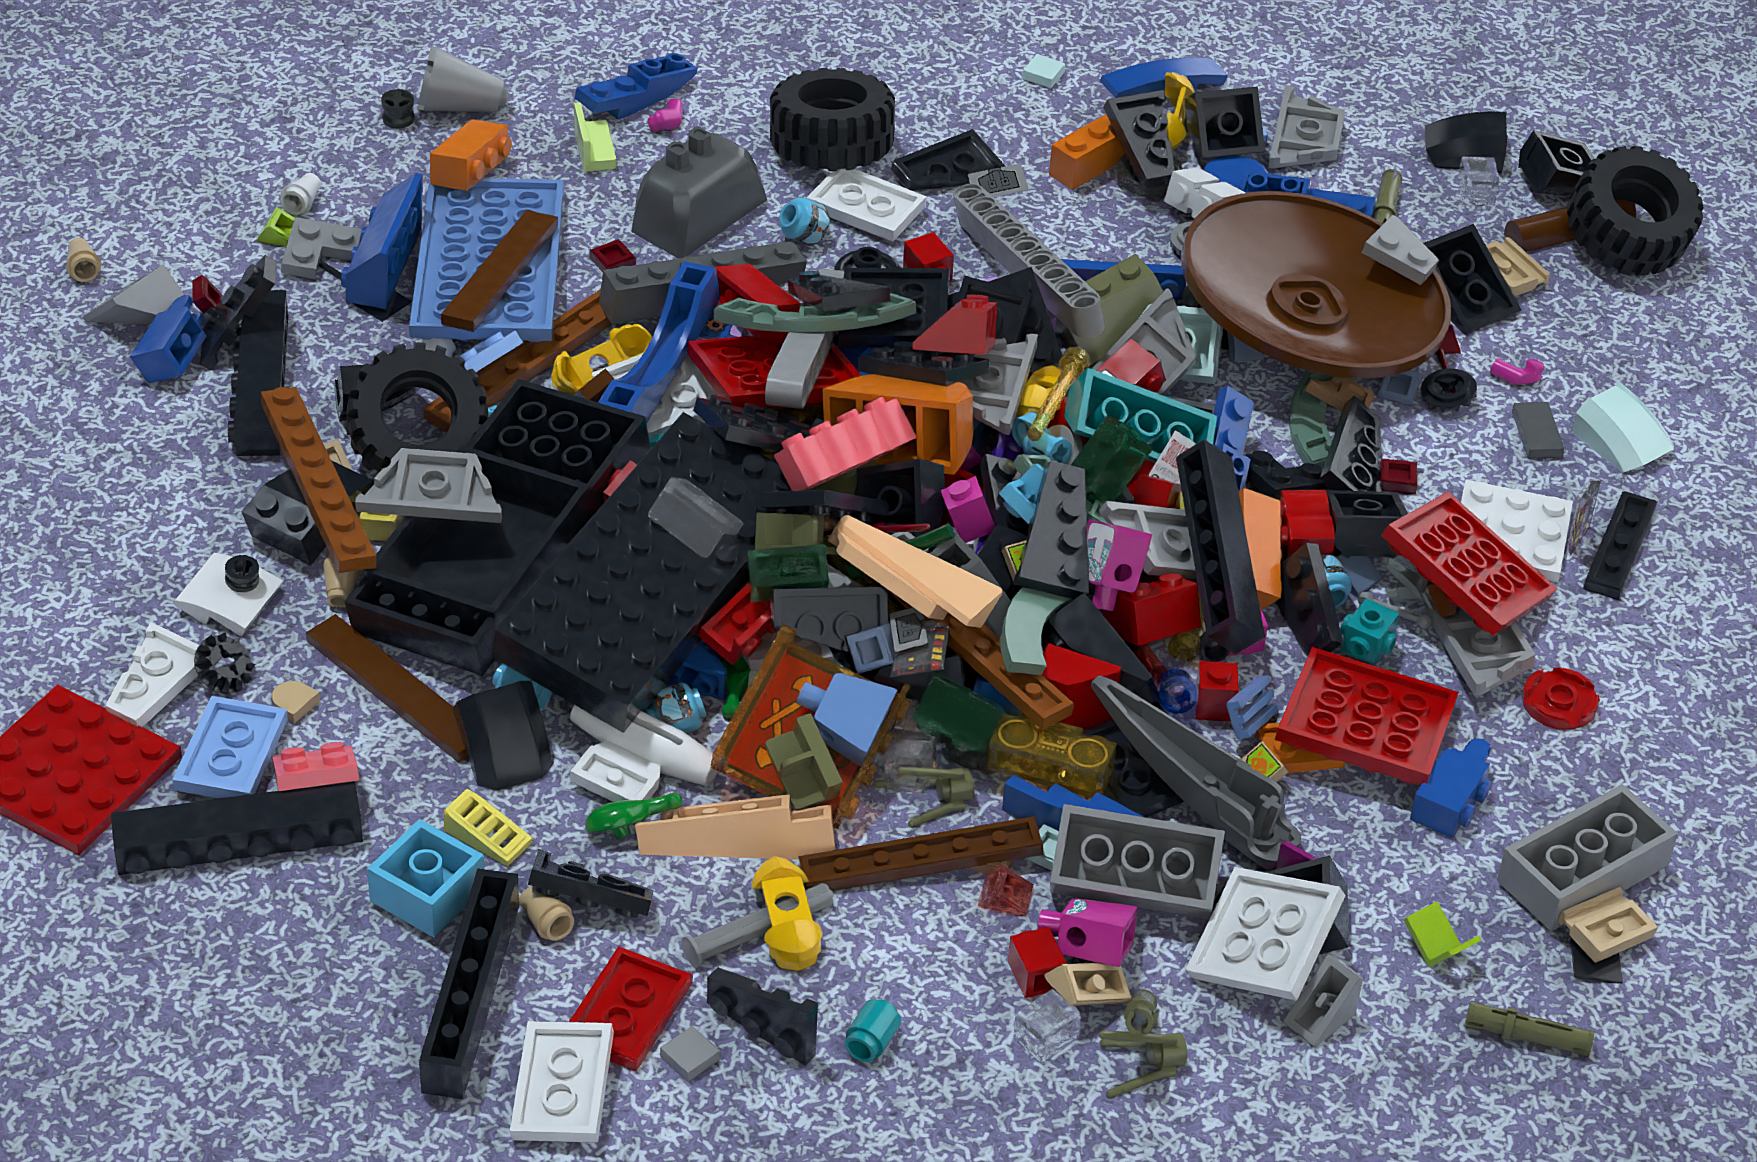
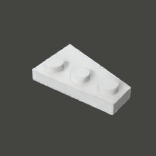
[105,622,199,727]

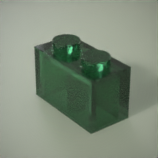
[1071,415,1153,504]
[747,544,829,602]
[912,671,1004,755]

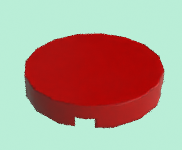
[1521,667,1600,730]

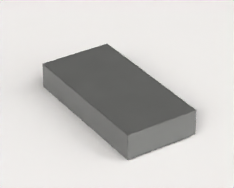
[1512,402,1565,459]

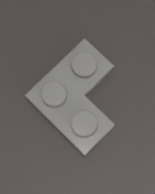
[281,217,362,279]

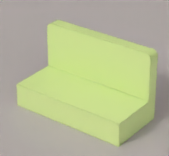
[574,102,617,172]

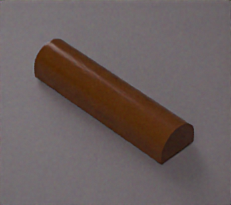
[1504,199,1637,252]

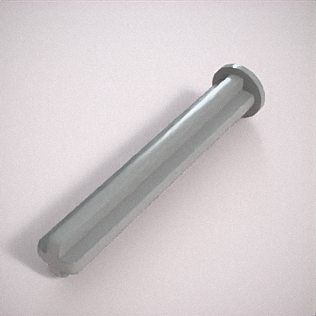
[682,883,834,968]

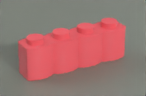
[774,397,917,491]

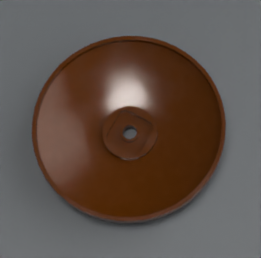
[1181,191,1451,378]

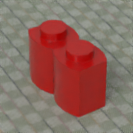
[1280,490,1335,557]

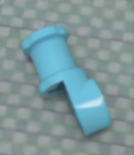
[1011,412,1072,464]

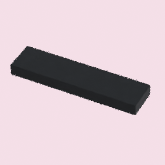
[1583,491,1658,600]

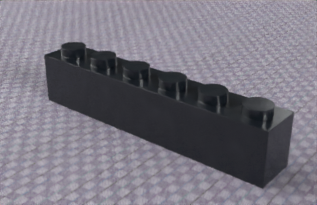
[228,290,289,456]
[1176,439,1265,654]
[110,781,363,875]
[419,868,519,1099]

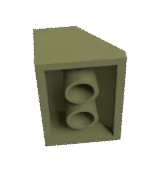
[1053,254,1163,369]

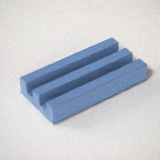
[1226,675,1279,739]

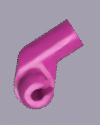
[648,98,683,132]
[1490,358,1545,385]

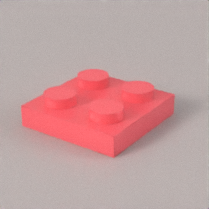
[272,742,359,791]

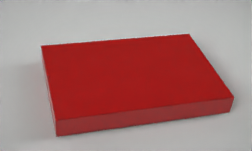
[569,946,693,1071]

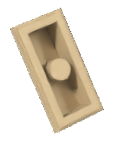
[1044,963,1131,1006]

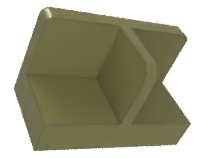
[755,513,839,555]
[765,713,843,811]

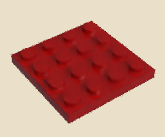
[687,335,862,409]
[1381,491,1558,636]
[1275,647,1459,786]
[0,684,182,855]

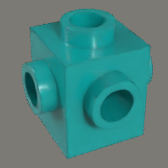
[1340,598,1400,666]

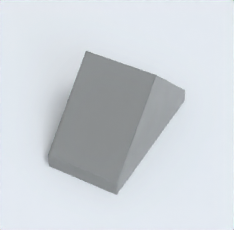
[1283,953,1363,1046]

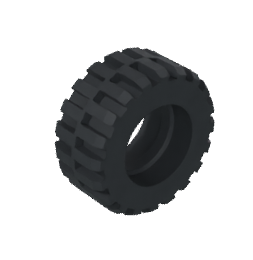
[770,68,895,171]
[1567,146,1704,276]
[346,342,489,473]

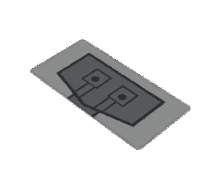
[968,163,1029,197]
[889,607,928,652]

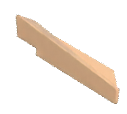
[828,515,1003,628]
[635,794,836,860]

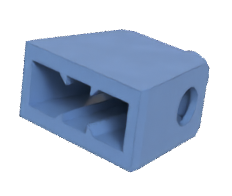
[796,673,897,767]

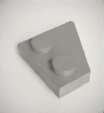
[1361,215,1439,285]

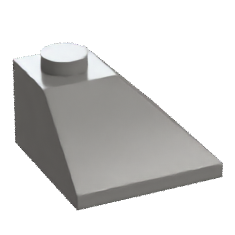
[83,264,184,325]

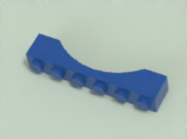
[598,261,720,424]

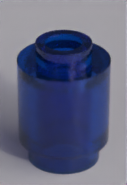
[1156,668,1197,714]

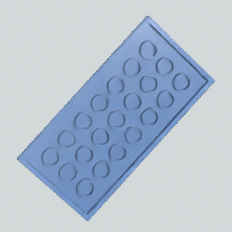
[409,177,564,342]

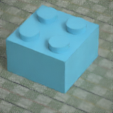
[367,819,485,938]

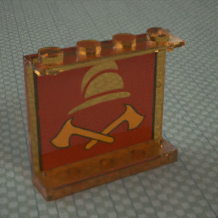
[710,624,912,830]

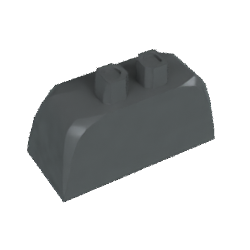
[631,126,767,259]

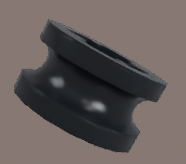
[225,555,259,592]

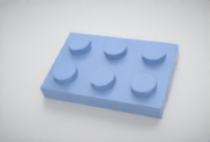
[172,696,288,798]

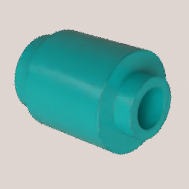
[845,999,901,1062]

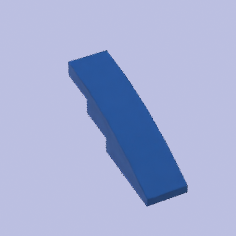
[1100,57,1228,102]
[1002,774,1143,831]

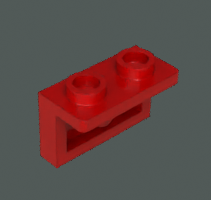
[698,582,776,665]

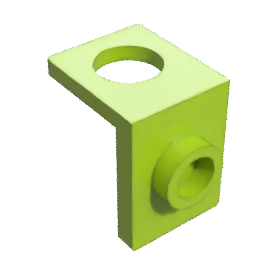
[1403,901,1482,967]

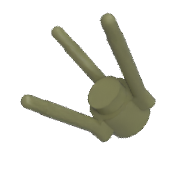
[873,767,974,828]
[1099,1031,1187,1098]

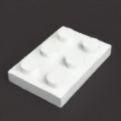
[806,169,927,242]
[510,1021,614,1142]

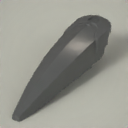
[1091,675,1301,870]

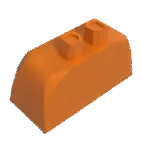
[823,374,973,475]

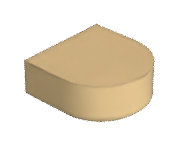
[272,681,320,724]

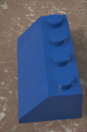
[341,173,423,309]

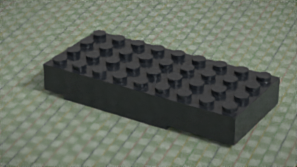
[344,379,651,676]
[492,412,803,733]

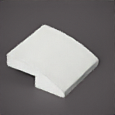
[174,553,283,636]

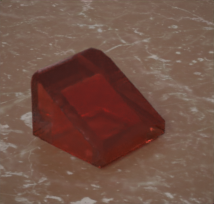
[1137,643,1177,690]
[977,864,1034,916]

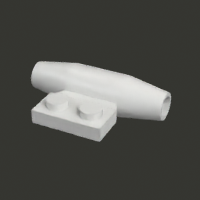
[570,705,721,802]

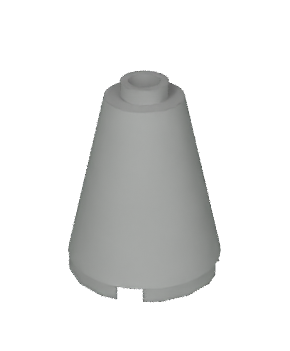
[417,46,509,112]

